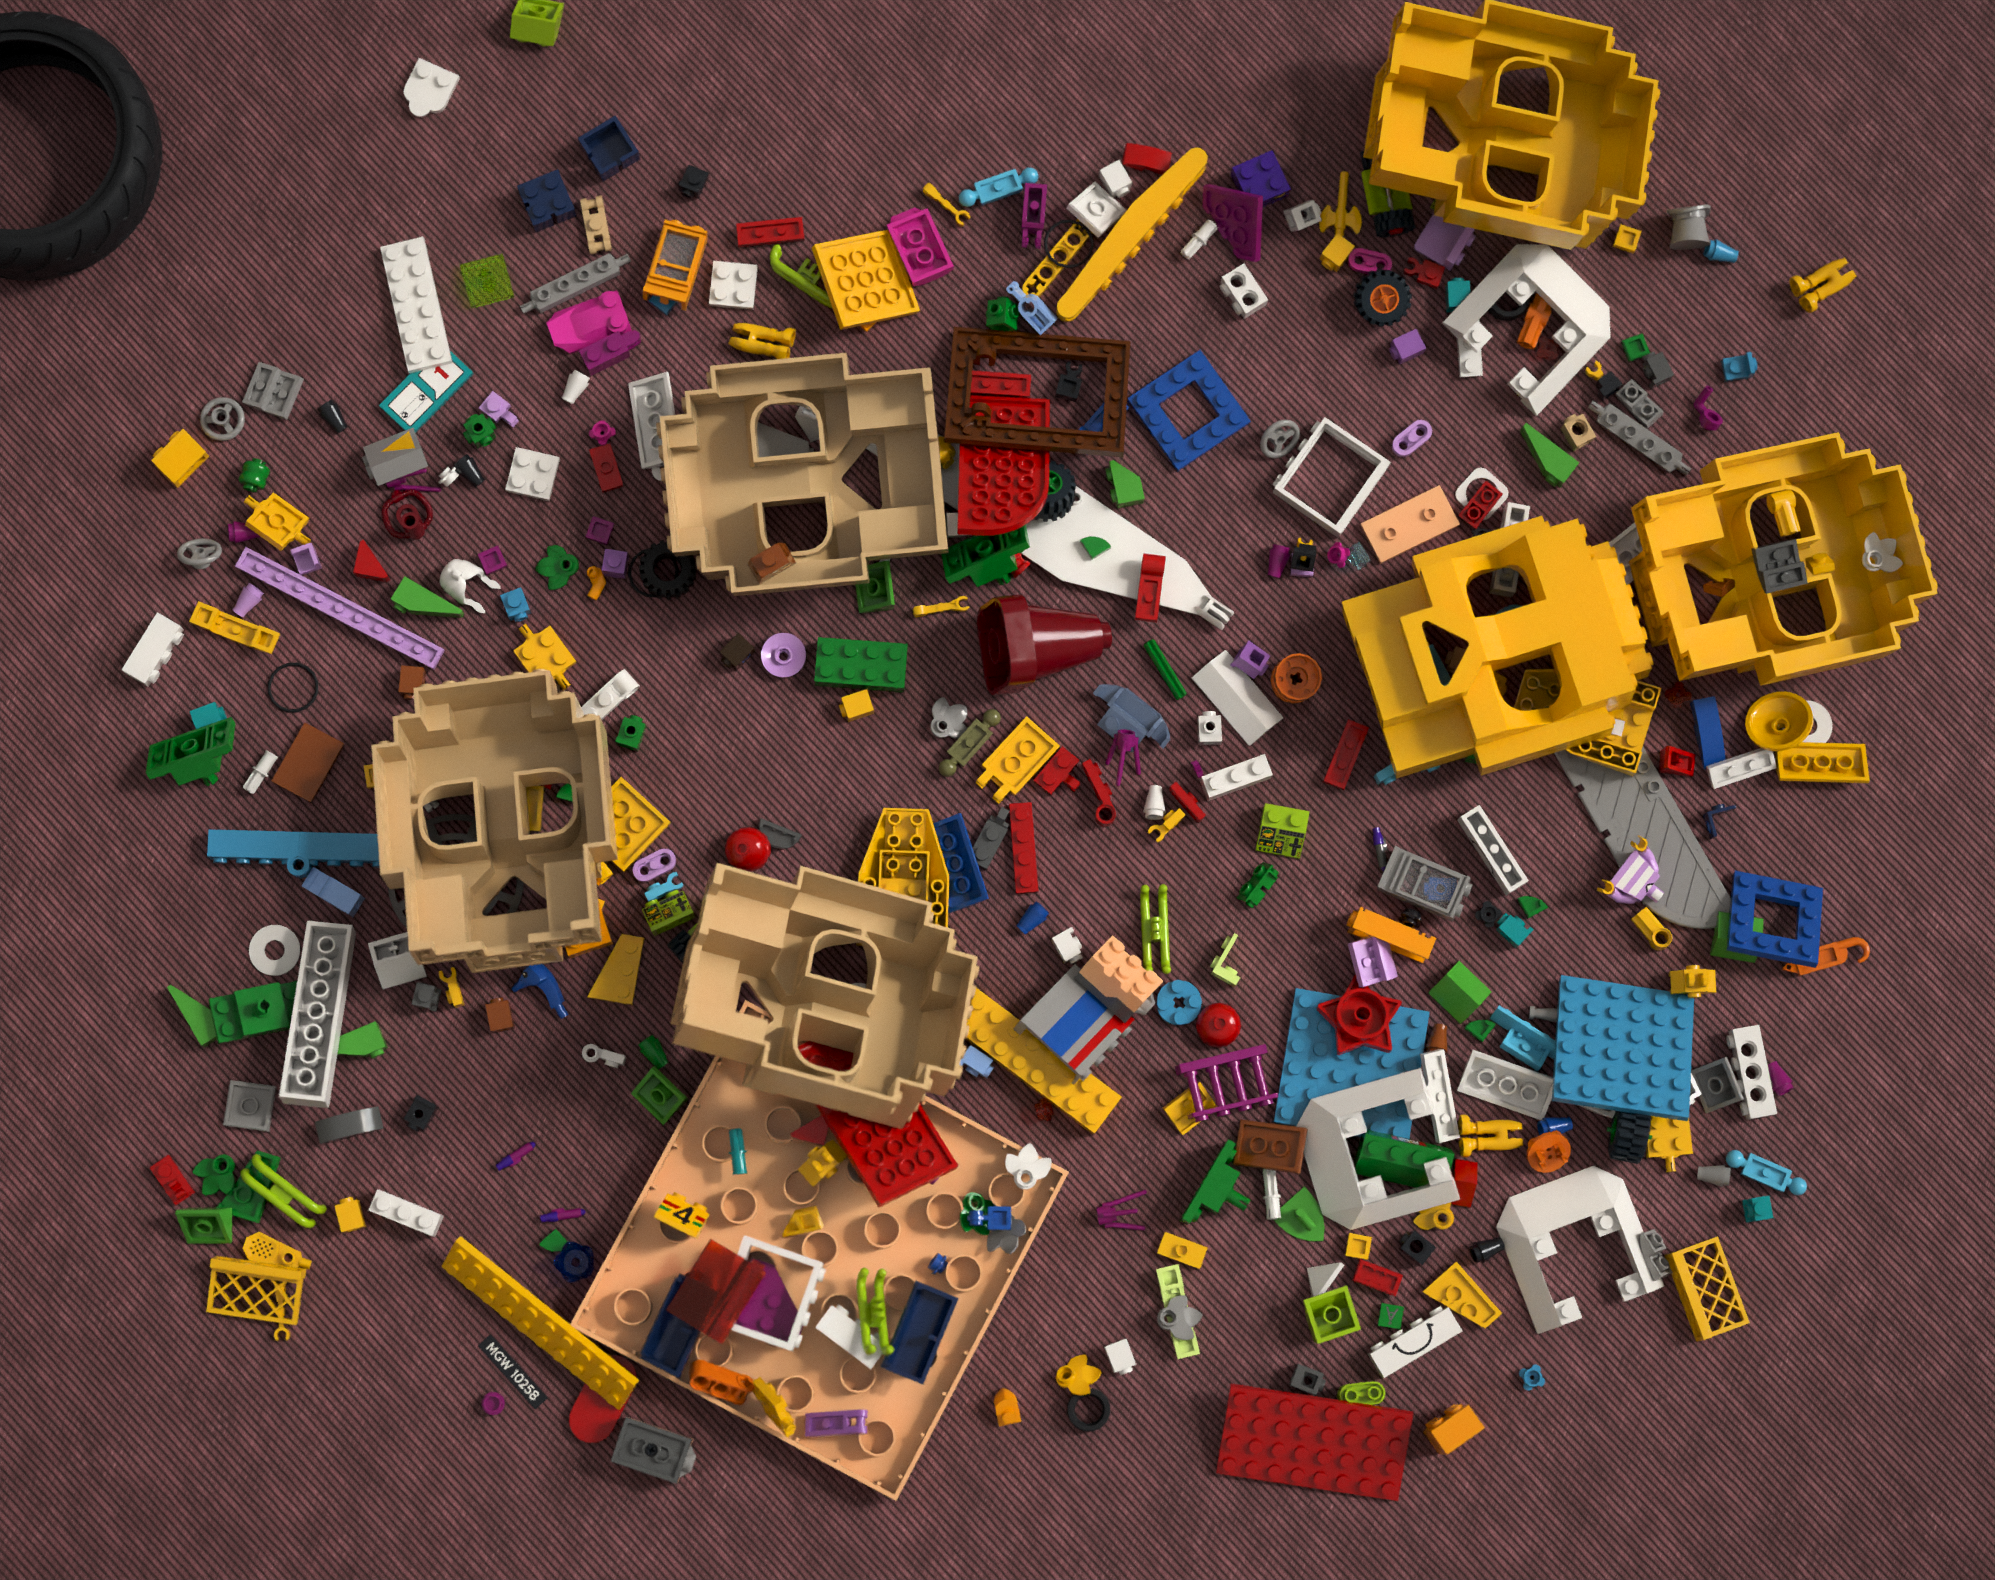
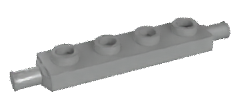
[520,253,631,314]
[1588,400,1692,476]

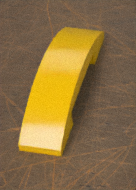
[189,601,280,655]

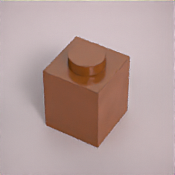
[398,665,426,700]
[485,997,515,1033]

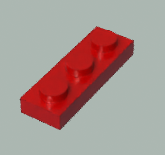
[736,217,805,247]
[971,371,1031,398]
[1323,719,1369,791]

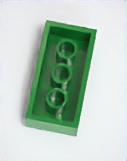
[814,637,908,693]

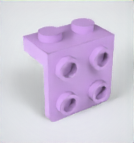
[1414,214,1476,271]

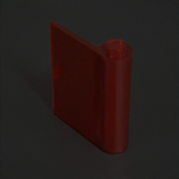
[667,1239,767,1344]

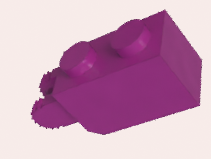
[1021,183,1047,249]

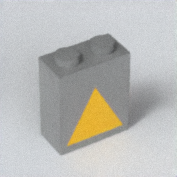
[362,428,428,486]

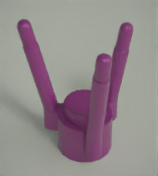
[386,469,441,492]
[1105,729,1141,786]
[1097,1190,1147,1230]

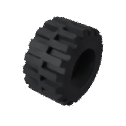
[639,540,696,600]

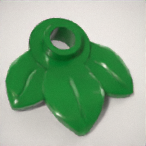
[535,545,579,590]
[193,1154,235,1196]
[959,1192,994,1236]

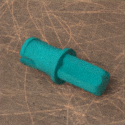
[729,1128,747,1175]

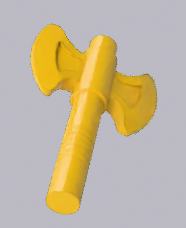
[1319,171,1362,237]

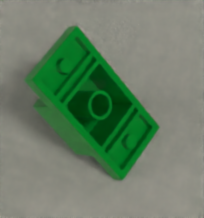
[941,525,1030,587]
[146,717,236,786]
[208,981,297,1044]
[1179,1139,1251,1225]

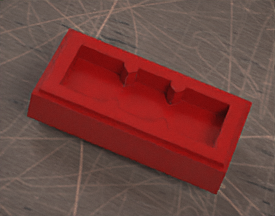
[589,443,624,493]
[1169,782,1206,823]
[1352,1259,1403,1297]

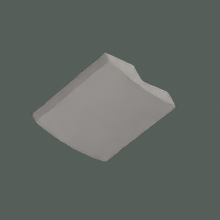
[242,362,304,420]

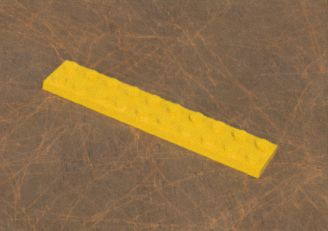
[441,1236,639,1410]

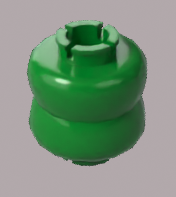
[238,458,270,493]

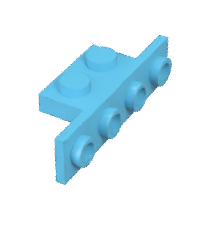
[1489,1005,1555,1071]

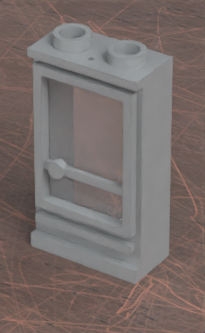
[1377,846,1473,922]

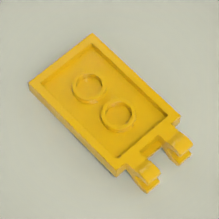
[976,716,1060,804]

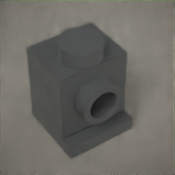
[1643,352,1674,389]
[412,982,442,1012]
[1288,1364,1326,1395]

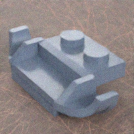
[1093,684,1170,752]

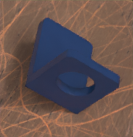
[1703,804,1737,839]

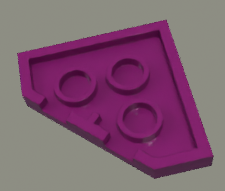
[1203,184,1263,262]
[731,1258,803,1342]

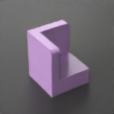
[290,543,322,576]

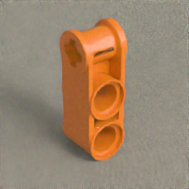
[689,1359,755,1405]

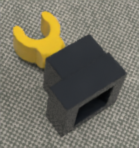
[1585,361,1622,402]
[1291,538,1316,572]

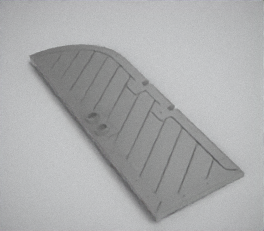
[1554,747,1731,929]

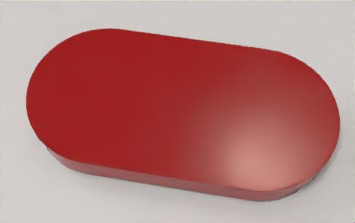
[569,1355,637,1443]

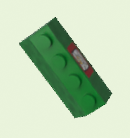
[1354,1130,1454,1187]

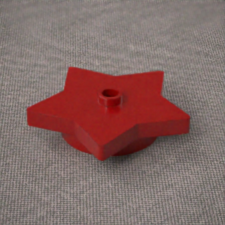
[1316,975,1402,1055]

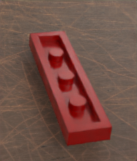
[1009,802,1039,894]

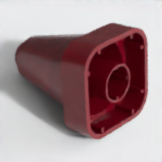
[977,594,1112,695]

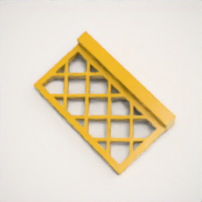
[1664,1237,1750,1342]
[206,1256,306,1325]

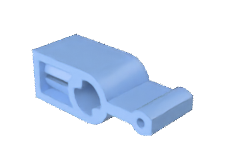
[1006,281,1058,335]
[302,867,365,917]

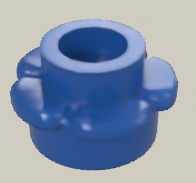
[928,1253,948,1275]

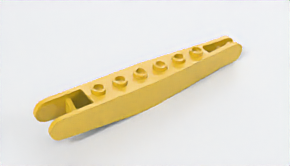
[1056,148,1208,322]

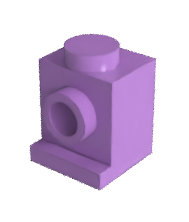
[1230,640,1270,679]

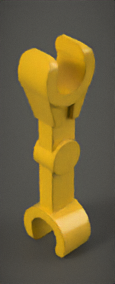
[923,183,970,227]
[913,596,969,618]
[274,1283,290,1341]

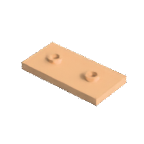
[1360,485,1460,564]

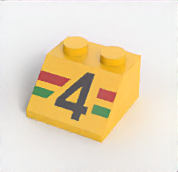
[654,1192,710,1240]

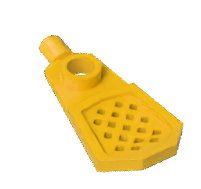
[243,1232,312,1269]

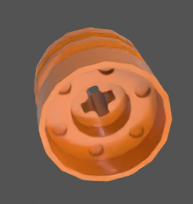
[1270,653,1322,704]

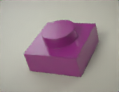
[585,516,614,545]
[478,545,508,576]

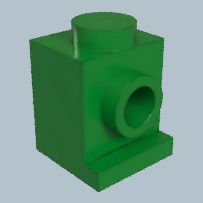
[615,715,646,752]

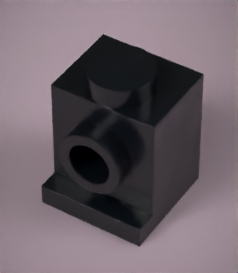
[404,1095,439,1132]

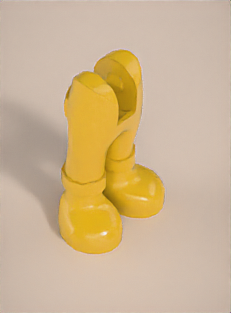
[1789,258,1856,313]
[728,323,796,359]
[1458,1114,1523,1157]

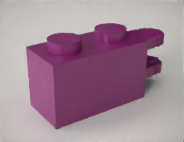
[579,330,641,376]

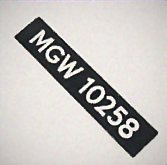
[478,1334,548,1409]

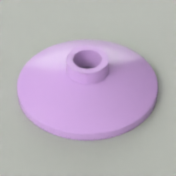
[761,633,806,678]

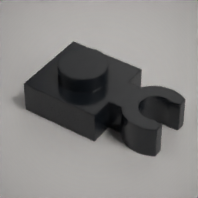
[1055,361,1083,402]

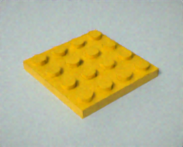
[811,230,920,330]

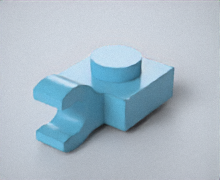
[644,872,684,902]

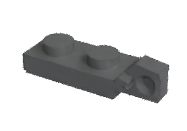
[973,807,1010,870]

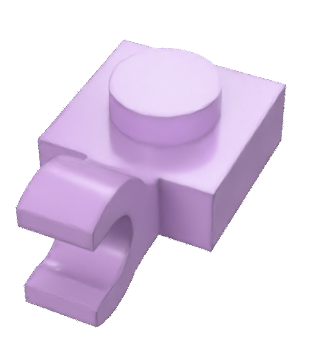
[479,391,519,428]

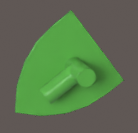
[1274,1186,1325,1241]

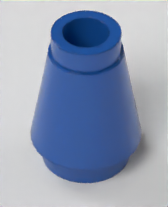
[1016,901,1049,935]
[1537,1117,1573,1135]

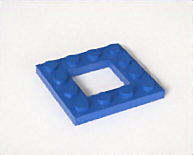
[1127,350,1251,472]
[1727,871,1823,968]

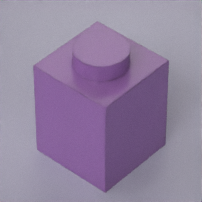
[1389,329,1426,364]
[602,549,629,579]

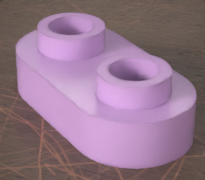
[1392,420,1432,457]
[633,849,676,882]

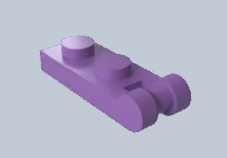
[805,1409,868,1438]

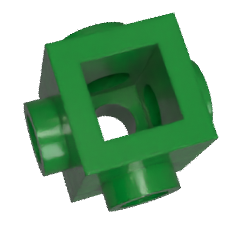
[986,296,1019,331]
[463,413,497,449]

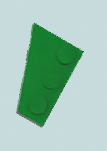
[217,1150,281,1223]

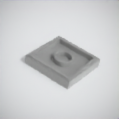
[223,1080,277,1132]

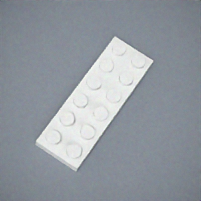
[380,237,453,374]

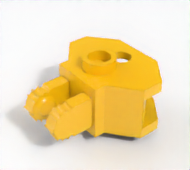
[1669,965,1716,998]
[798,1139,847,1187]

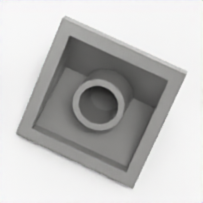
[1691,1057,1744,1113]

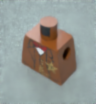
[748,543,796,585]

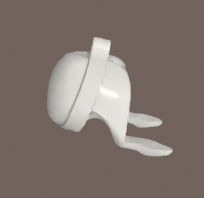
[440,559,501,613]

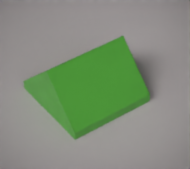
[856,560,895,613]
[1710,911,1764,963]
[1428,961,1491,1024]
[631,1066,688,1125]
[175,1207,232,1244]

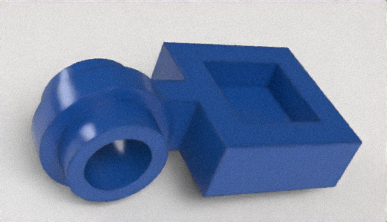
[967,1206,1011,1231]

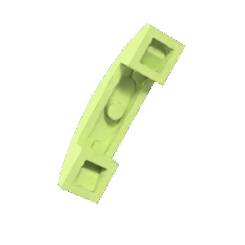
[1156,1264,1200,1359]

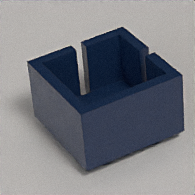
[578,115,640,182]
[517,169,576,233]

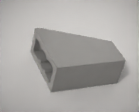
[757,422,814,457]

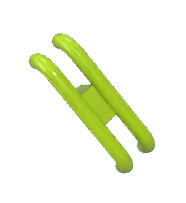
[770,244,832,308]
[1140,884,1171,974]
[240,1154,327,1229]
[856,1268,894,1356]

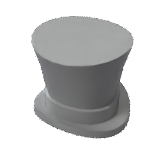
[1667,204,1711,250]

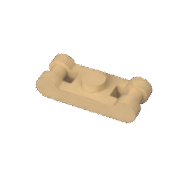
[580,195,612,255]

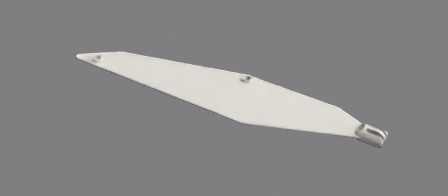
[866,435,1234,630]

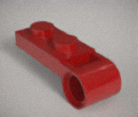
[1135,553,1166,623]
[1082,759,1116,827]

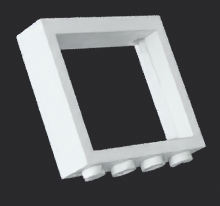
[1272,417,1391,538]
[713,1235,826,1352]

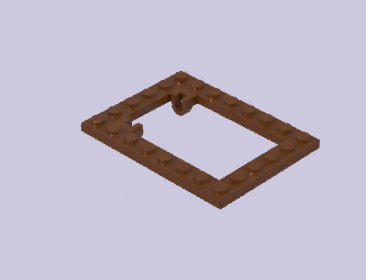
[944,327,1131,457]

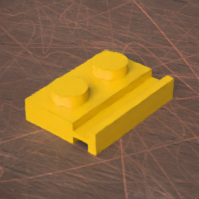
[1162,1081,1217,1135]

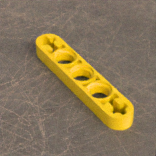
[1022,219,1093,298]

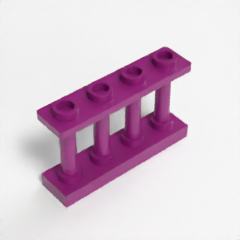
[1175,1044,1278,1122]

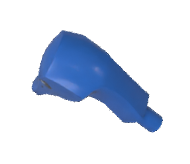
[511,964,568,1019]

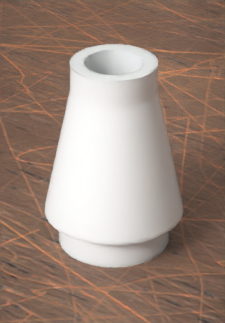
[562,369,590,404]
[1143,785,1166,820]

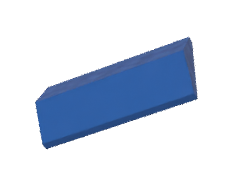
[933,813,989,913]

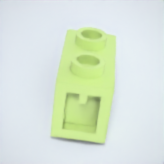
[1210,933,1240,987]

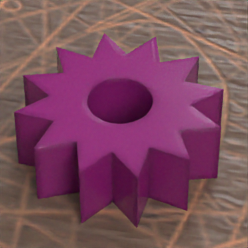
[1191,760,1204,778]

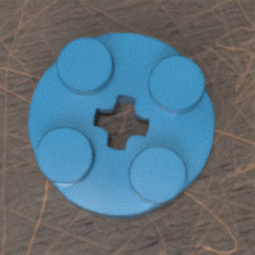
[1156,980,1202,1025]

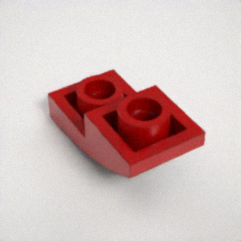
[1122,143,1172,175]
[1458,481,1503,529]

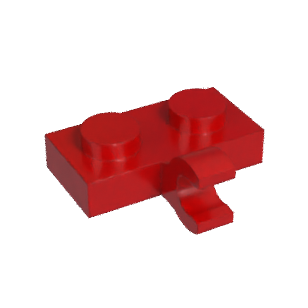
[1034,746,1080,795]

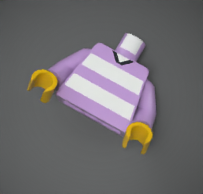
[1597,835,1665,904]

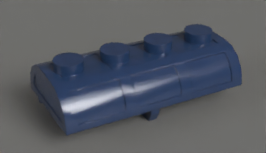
[640,1274,719,1378]
[880,1281,959,1385]

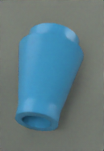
[1704,239,1739,263]

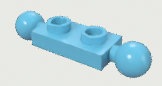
[959,167,1038,207]
[1726,1150,1807,1195]

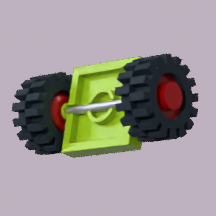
[1360,150,1415,238]

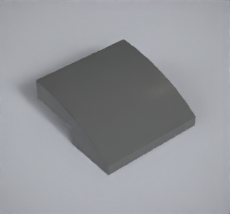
[1752,539,1808,594]

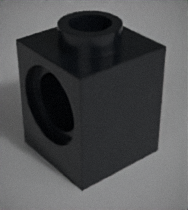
[1399,1230,1436,1266]

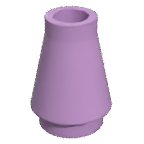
[232,583,264,617]

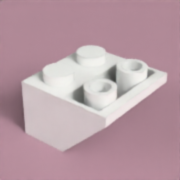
[368,932,427,990]

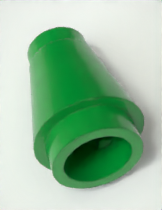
[638,1034,669,1069]

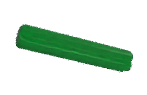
[1144,639,1187,700]

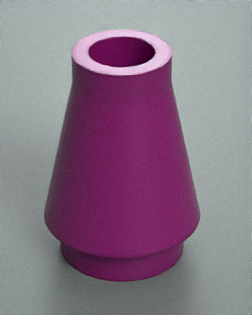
[228,521,261,543]
[1267,544,1291,578]
[1767,1061,1794,1096]

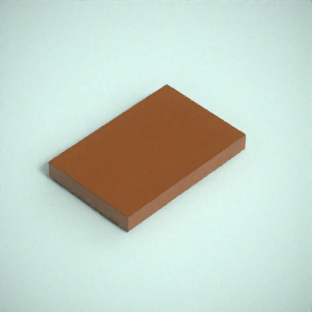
[272,722,345,803]
[1233,1119,1308,1174]

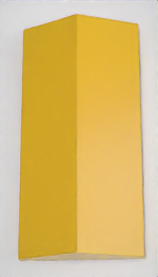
[1775,742,1870,783]

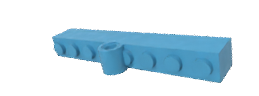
[207,829,380,879]

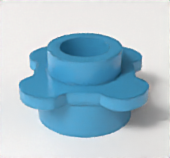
[1519,1365,1545,1391]

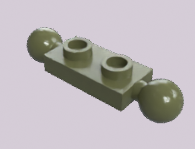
[939,709,1001,777]

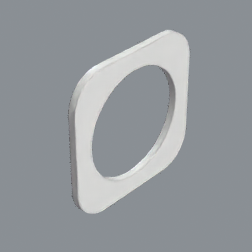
[1455,468,1508,520]

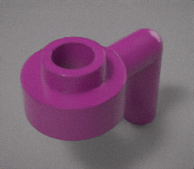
[1693,385,1723,431]

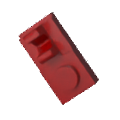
[150,1155,195,1206]

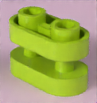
[1337,1381,1385,1405]

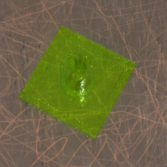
[460,253,514,308]

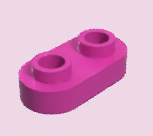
[1348,248,1392,274]

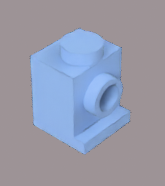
[960,1045,994,1078]

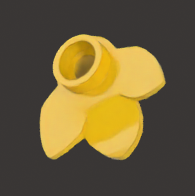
[1413,1202,1454,1230]
[1056,1355,1101,1395]

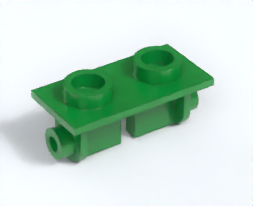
[1237,862,1279,908]

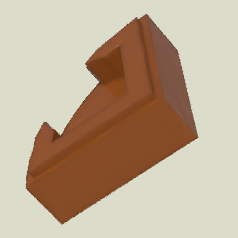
[1703,578,1735,597]

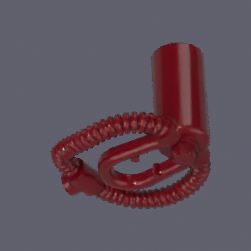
[381,489,433,540]

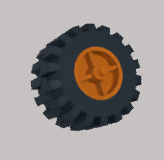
[1353,269,1412,327]

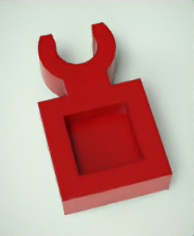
[1403,257,1445,289]

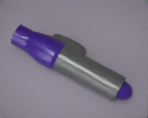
[1372,827,1387,871]

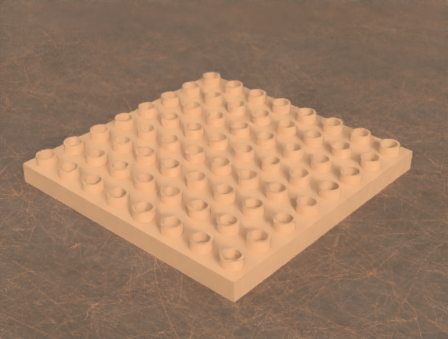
[570,1000,1069,1501]

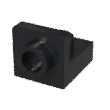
[678,164,709,199]

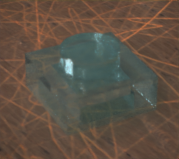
[1348,542,1371,570]

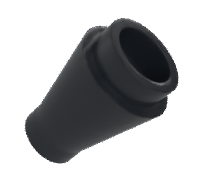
[317,399,348,434]
[454,454,485,488]
[1469,1237,1505,1263]

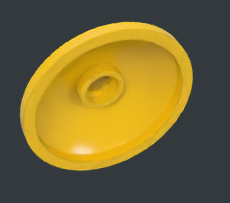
[1745,691,1813,751]

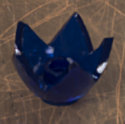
[553,1241,594,1282]

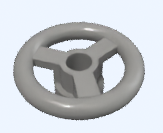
[200,397,245,441]
[1260,420,1300,459]
[177,538,222,569]

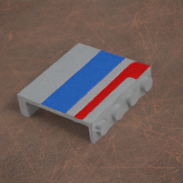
[1014,964,1135,1085]

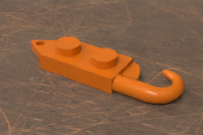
[1782,937,1870,976]

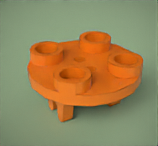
[1527,1130,1571,1173]

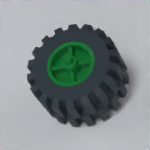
[1034,461,1076,522]
[1606,1111,1652,1164]

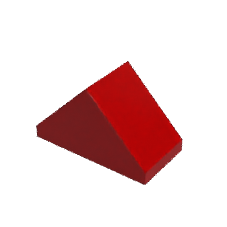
[353,539,390,582]
[1658,746,1696,776]
[790,1115,829,1146]
[1451,1159,1478,1208]

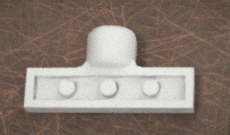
[1420,1049,1460,1143]

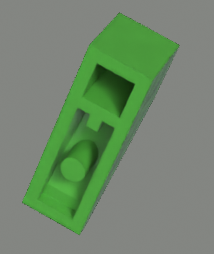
[1520,423,1579,488]
[391,576,464,618]
[167,985,217,1047]
[337,1021,388,1059]

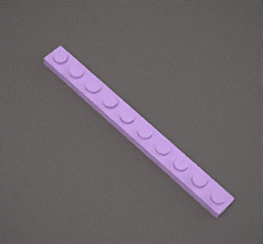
[235,547,445,670]

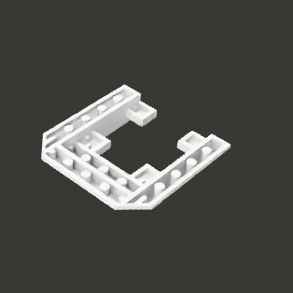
[1442,244,1610,416]
[1296,1068,1460,1230]
[1496,1166,1664,1334]

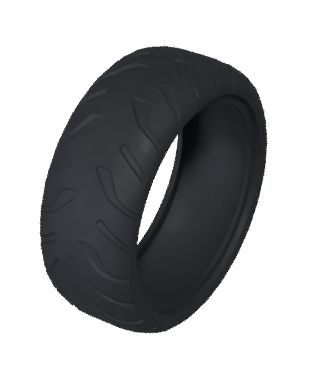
[0,11,162,281]

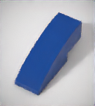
[1690,696,1726,769]

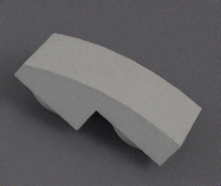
[1616,379,1663,429]
[1640,1229,1673,1281]

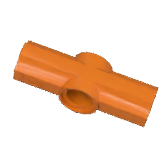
[1516,293,1552,350]

